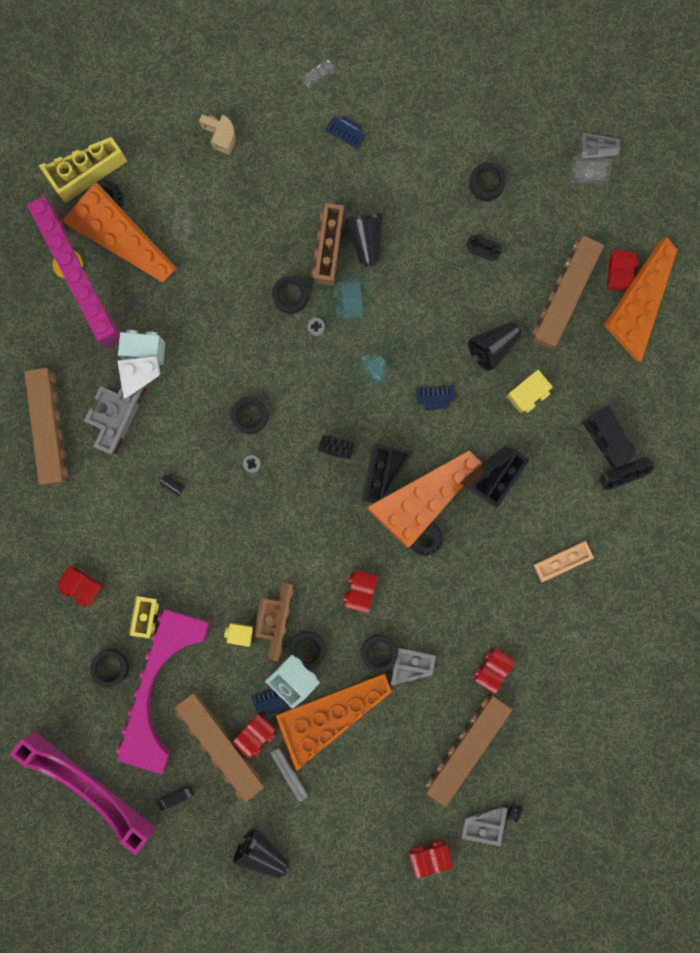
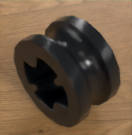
[507,802,523,823]

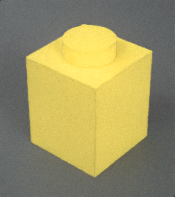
[224,623,254,647]

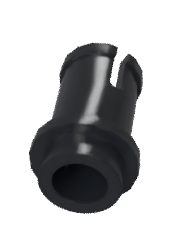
[159,474,185,496]

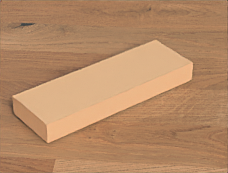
[533,541,594,582]

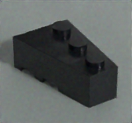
[581,405,636,469]
[361,444,413,504]
[460,446,529,508]

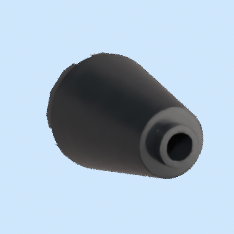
[345,213,383,267]
[468,322,521,371]
[233,828,289,878]

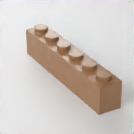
[532,235,604,350]
[24,368,68,486]
[174,691,265,802]
[425,694,512,807]

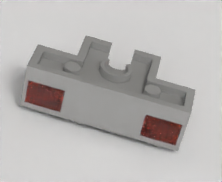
[84,386,148,456]

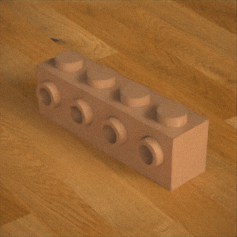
[312,203,344,286]

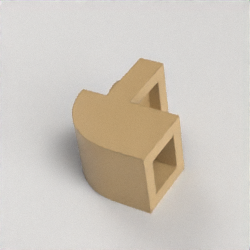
[199,115,236,155]

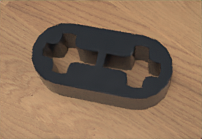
[466,235,502,261]
[157,785,195,811]

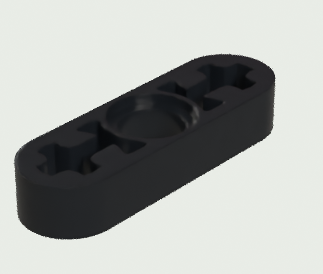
[599,457,654,490]

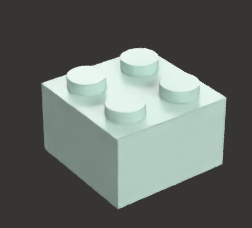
[118,330,165,365]
[265,655,320,709]

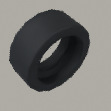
[469,163,506,201]
[272,276,308,314]
[231,397,268,434]
[289,631,326,669]
[361,634,398,672]
[90,649,129,687]

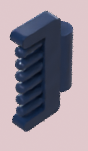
[326,116,365,150]
[416,385,455,410]
[251,688,288,715]

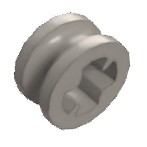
[308,318,325,336]
[243,455,261,473]

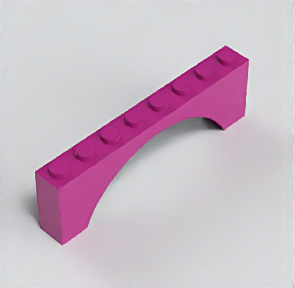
[27,196,120,349]
[116,609,211,774]
[9,731,156,855]

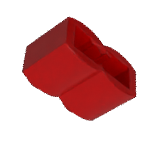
[606,250,639,292]
[56,566,104,607]
[343,570,378,613]
[473,648,516,694]
[232,712,276,759]
[408,839,454,878]

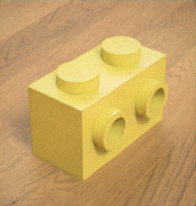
[506,370,553,414]
[129,596,159,638]

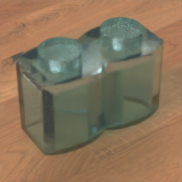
[334,279,364,321]

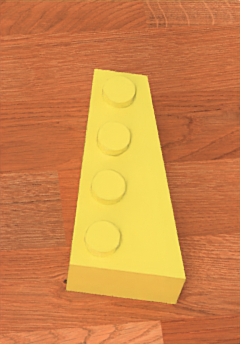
[39,137,127,203]

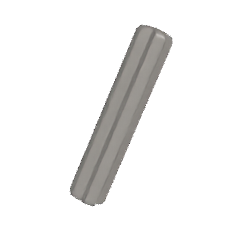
[271,747,307,802]

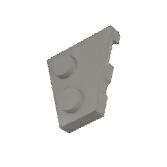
[581,133,620,158]
[391,648,436,686]
[461,806,507,846]

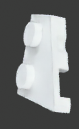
[117,355,161,398]

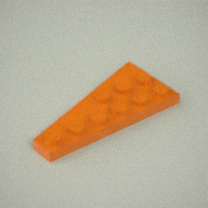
[62,183,177,282]
[604,237,677,362]

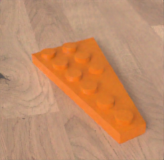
[366,450,483,548]
[276,673,392,771]

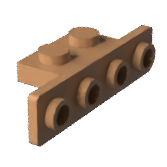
[253,582,293,661]

